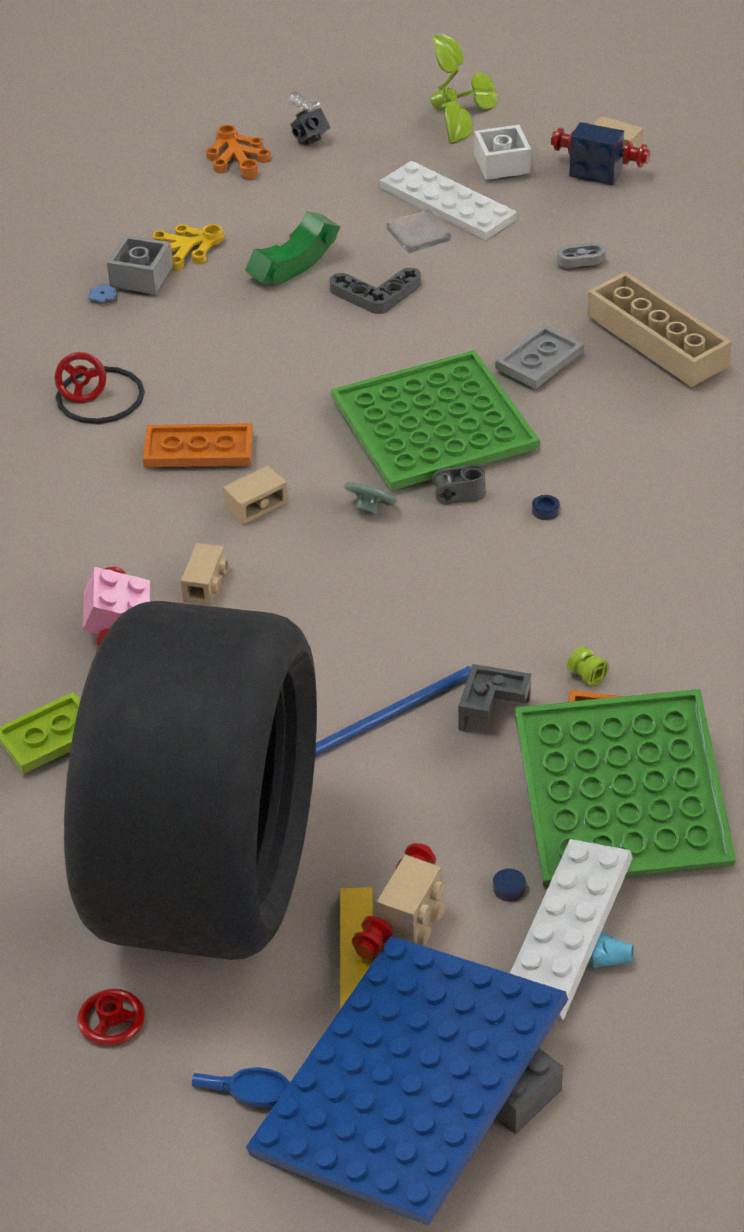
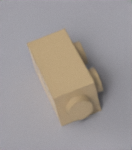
[181,543,229,605]

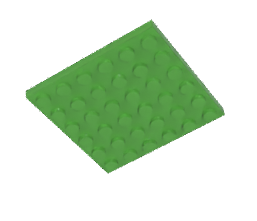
[331,350,540,491]
[514,689,736,886]

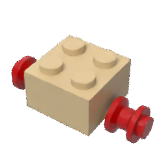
[352,843,445,959]

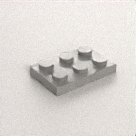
[495,324,584,389]

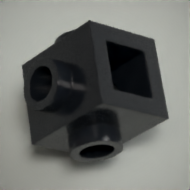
[290,107,331,144]

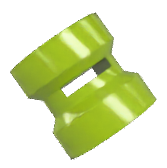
[567,646,609,687]

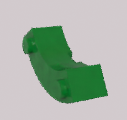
[245,211,341,284]

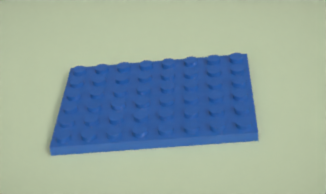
[246,936,568,1226]

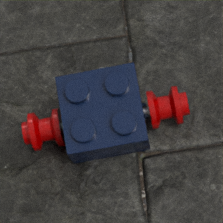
[551,122,651,185]

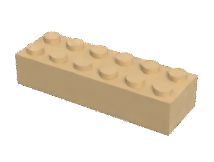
[587,272,732,387]

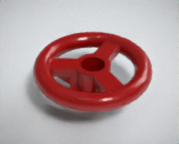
[54,352,107,403]
[77,989,145,1046]

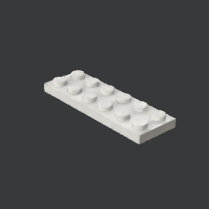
[380,161,517,240]
[510,839,633,1022]

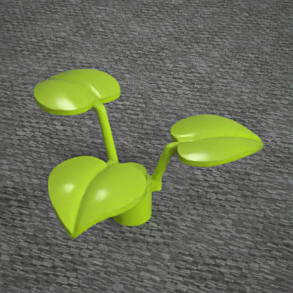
[430,34,498,143]

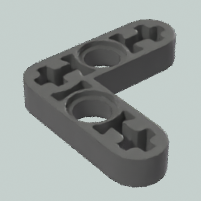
[329,268,421,314]

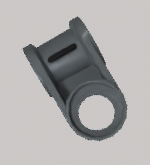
[432,465,486,504]

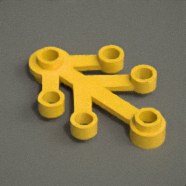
[152,224,225,271]

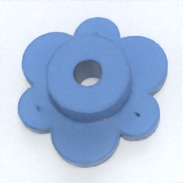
[88,284,116,303]

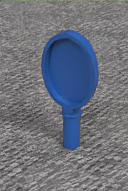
[192,1067,290,1107]

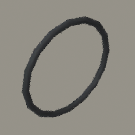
[55,366,145,424]

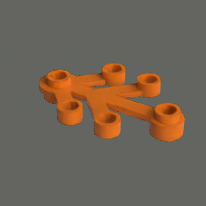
[206,124,271,180]

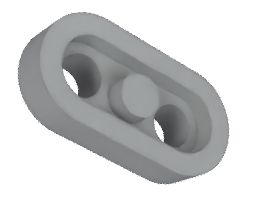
[557,242,606,269]

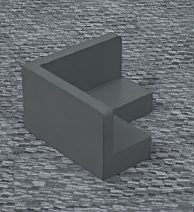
[458,664,531,731]

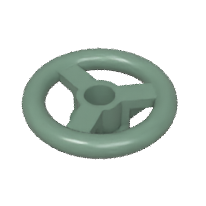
[344,482,397,514]

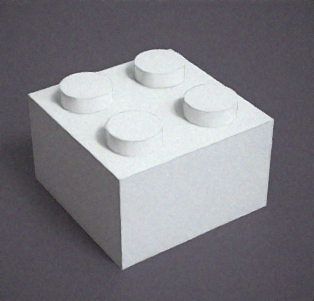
[474,125,531,180]

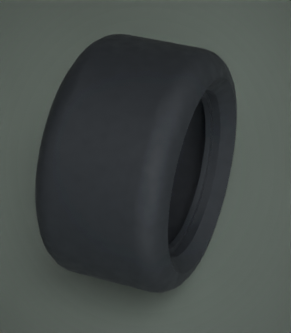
[64,601,317,960]

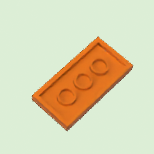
[143,423,253,468]

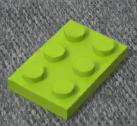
[0,691,80,774]

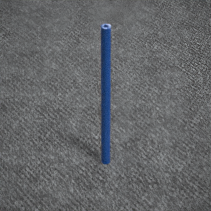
[315,666,471,757]

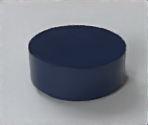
[532,495,560,520]
[493,868,526,901]

